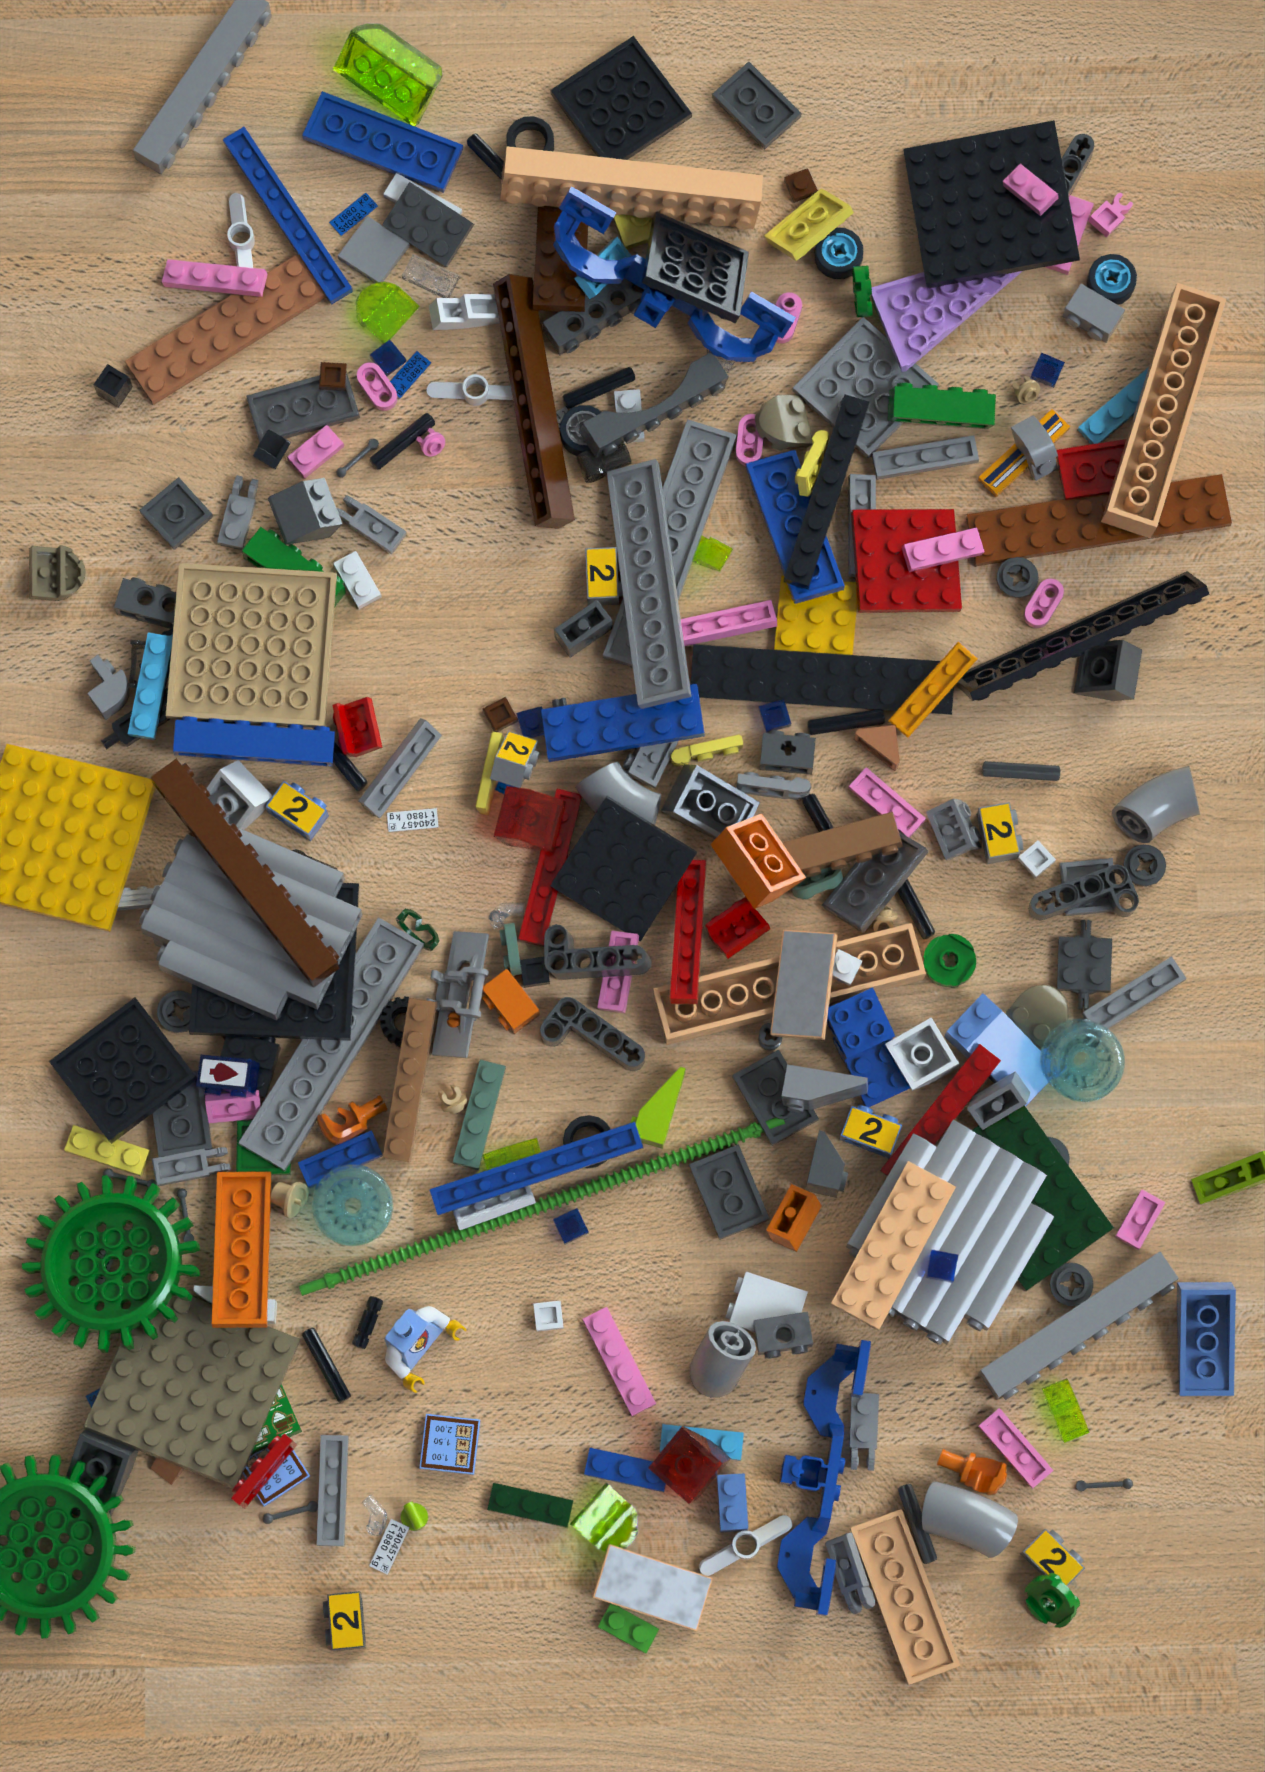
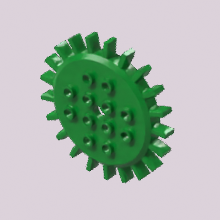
[22,1175,200,1353]
[0,1454,136,1638]

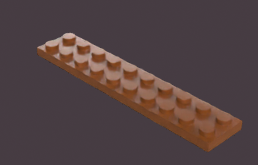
[966,474,1232,567]

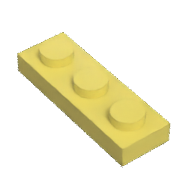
[64,1125,150,1177]

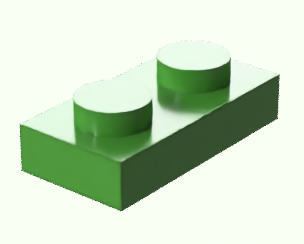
[598,1604,659,1654]

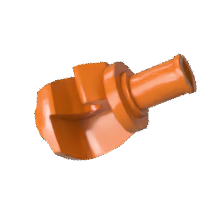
[316,1095,388,1145]
[937,1449,1007,1496]

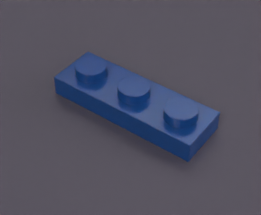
[298,1130,383,1188]
[584,1448,670,1493]

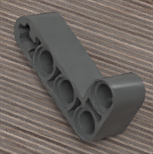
[1062,134,1094,196]
[1028,864,1139,921]
[544,924,652,980]
[540,997,645,1071]

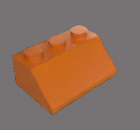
[710,814,806,909]

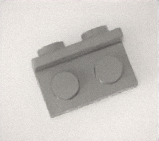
[622,741,678,788]
[926,799,982,860]

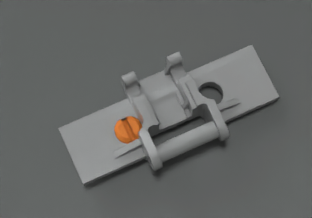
[426,931,489,1058]

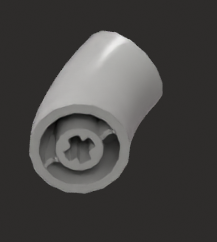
[575,762,661,825]
[1112,766,1200,843]
[690,1321,756,1398]
[922,1481,1018,1558]

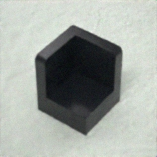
[93,364,133,408]
[253,429,291,469]

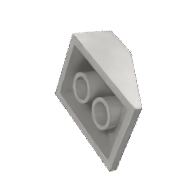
[782,1064,868,1113]

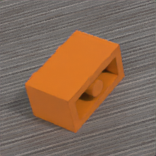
[481,969,540,1034]
[766,1184,822,1252]

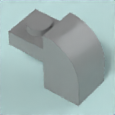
[1011,415,1058,481]
[88,655,130,720]

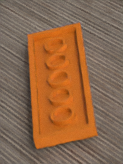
[212,1172,272,1328]

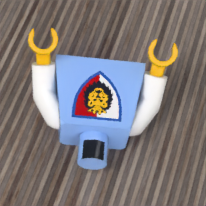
[384,1306,466,1393]

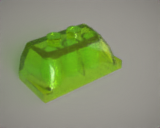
[333,23,442,127]

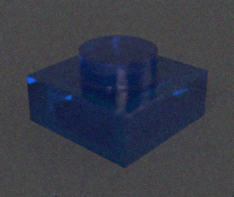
[370,340,406,376]
[1030,352,1065,388]
[759,699,792,733]
[517,706,544,738]
[553,1208,589,1245]
[926,1250,958,1283]

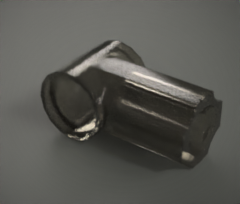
[576,442,632,483]

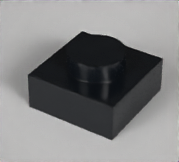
[520,957,550,988]

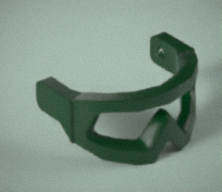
[395,908,440,951]

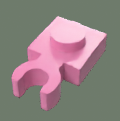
[1088,193,1133,238]

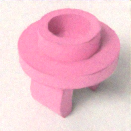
[417,428,445,457]

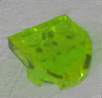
[356,282,420,345]
[570,1483,638,1552]

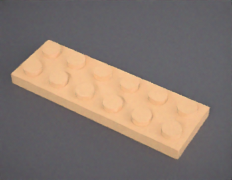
[830,1161,956,1331]
[850,1509,960,1685]

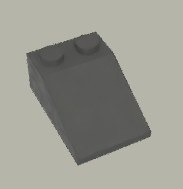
[661,764,760,839]
[66,1429,138,1516]

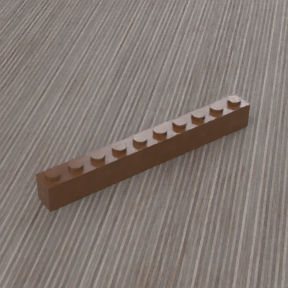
[493,274,575,529]
[151,758,340,988]

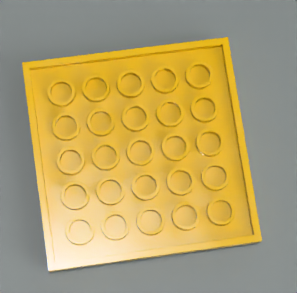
[0,744,155,932]

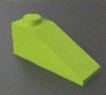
[631,1067,686,1149]
[1191,1151,1265,1204]

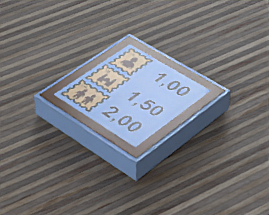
[420,1414,480,1475]
[243,1448,311,1507]

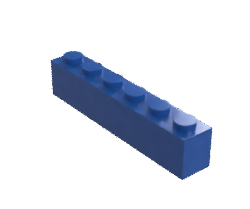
[173,716,335,767]

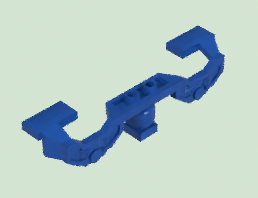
[553,186,796,362]
[777,1340,871,1616]

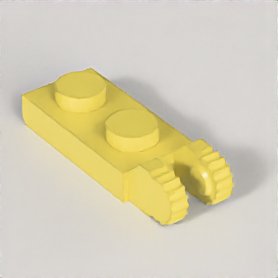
[795,430,830,497]
[670,734,743,767]

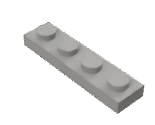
[872,435,979,480]
[848,474,876,577]
[358,718,442,818]
[1082,956,1187,1036]
[317,1435,349,1547]

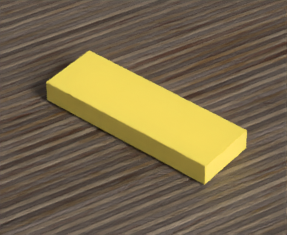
[475,732,504,815]

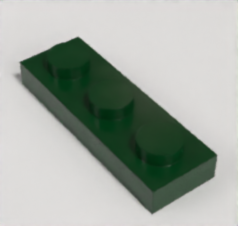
[487,1483,573,1528]

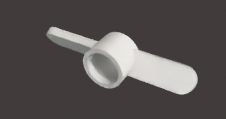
[227,193,255,268]
[427,374,513,406]
[699,1515,792,1576]

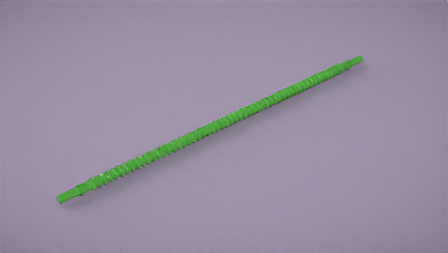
[299,1115,785,1296]

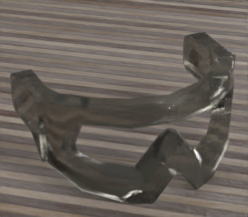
[127,640,146,688]

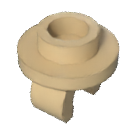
[1012,376,1040,404]
[873,906,897,932]
[438,1084,467,1114]

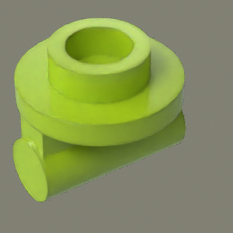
[401,1501,428,1531]

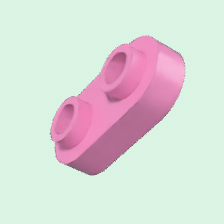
[776,292,802,343]
[357,363,397,411]
[736,414,763,466]
[1024,579,1064,628]

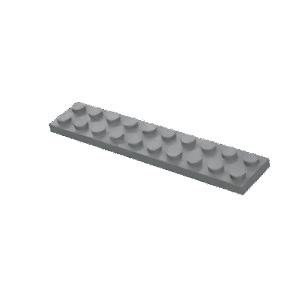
[603,419,737,668]
[607,459,691,709]
[239,917,424,1171]

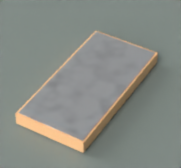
[770,930,837,1040]
[592,1544,713,1631]

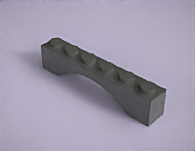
[579,352,729,457]

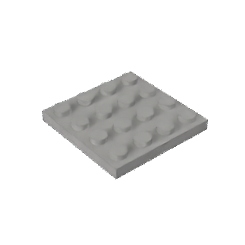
[792,317,939,458]

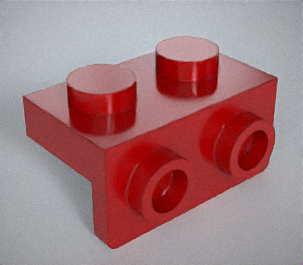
[333,697,383,757]
[705,896,770,959]

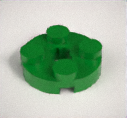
[852,265,873,317]
[923,934,976,988]
[1025,1573,1080,1628]

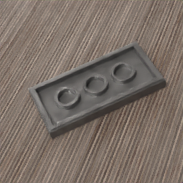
[246,374,360,442]
[822,832,928,933]

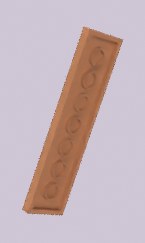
[125,254,326,405]

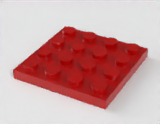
[851,509,962,613]

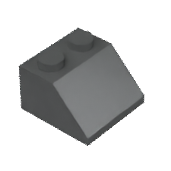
[268,478,342,545]
[1074,640,1142,701]
[805,1130,848,1198]

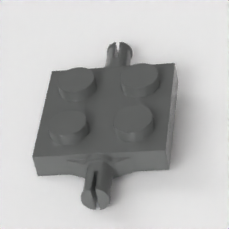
[1057,920,1112,1010]

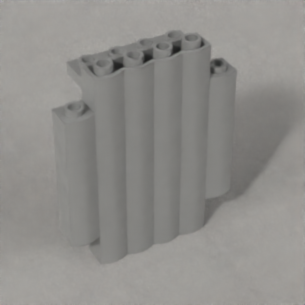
[139,823,363,1021]
[846,1120,1054,1345]

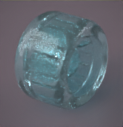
[1040,1019,1125,1102]
[311,1164,394,1246]

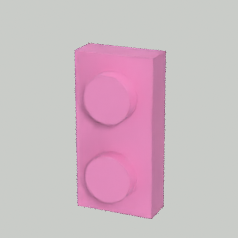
[1003,164,1058,216]
[287,425,344,479]
[205,1090,261,1123]
[1115,1190,1165,1250]

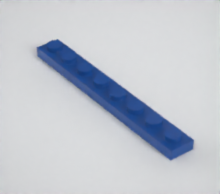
[223,127,353,305]
[429,1122,644,1215]

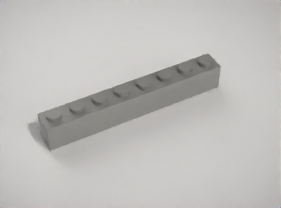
[133,0,272,175]
[979,1252,1179,1400]

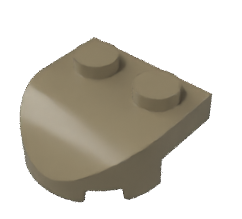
[755,395,812,451]
[29,545,86,601]
[1005,985,1069,1050]

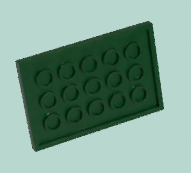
[972,1105,1114,1291]

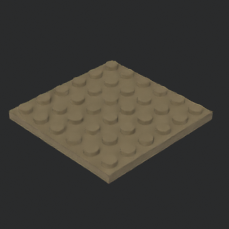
[84,1280,300,1488]

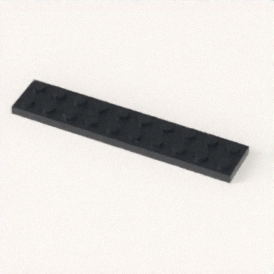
[956,571,1210,701]
[691,644,954,715]

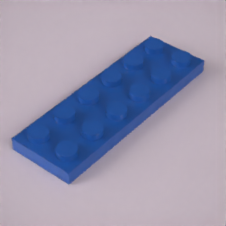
[302,91,463,193]
[745,450,845,604]
[541,684,705,762]

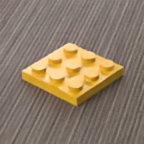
[774,576,857,655]

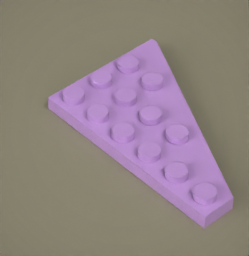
[870,271,1022,372]

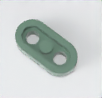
[792,867,843,899]
[499,923,522,976]

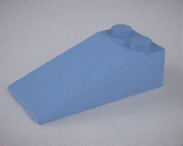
[944,993,1059,1107]
[1177,1282,1236,1396]

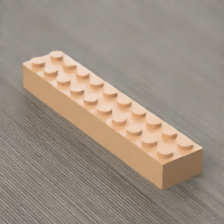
[500,146,763,229]
[1101,283,1226,538]
[653,923,926,1045]

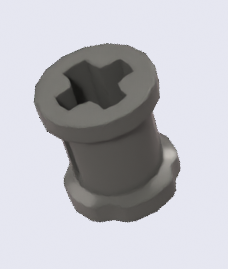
[758,1023,782,1051]

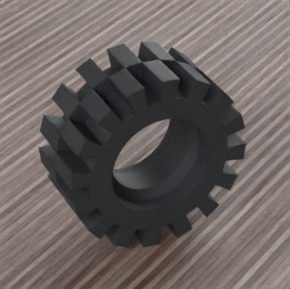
[380,996,409,1047]

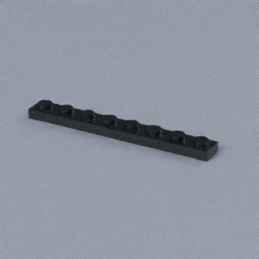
[784,394,869,590]

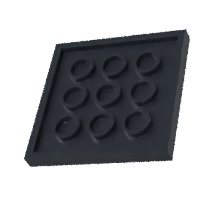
[550,36,692,160]
[642,212,749,323]
[550,796,697,942]
[49,997,198,1144]

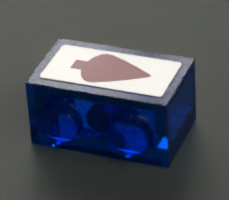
[196,1054,260,1099]

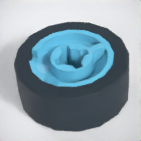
[815,228,863,279]
[1087,254,1137,305]

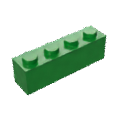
[888,383,996,429]
[242,527,346,608]

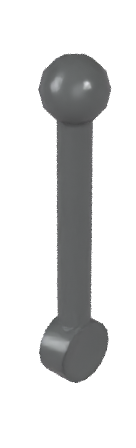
[336,439,379,478]
[103,1168,156,1187]
[177,1188,194,1242]
[1076,1478,1133,1492]
[262,1501,318,1524]

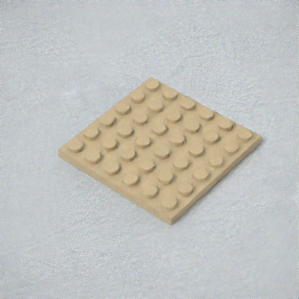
[166,563,337,728]

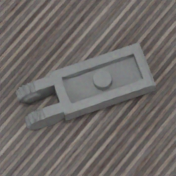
[217,475,259,550]
[337,495,407,555]
[736,772,811,800]
[152,1147,231,1186]
[849,1393,879,1471]
[825,1533,876,1614]

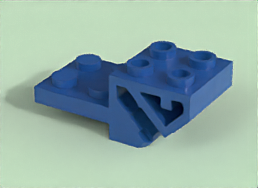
[827,987,910,1108]

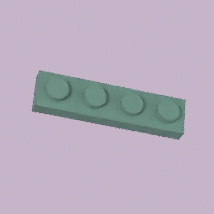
[453,1060,506,1170]

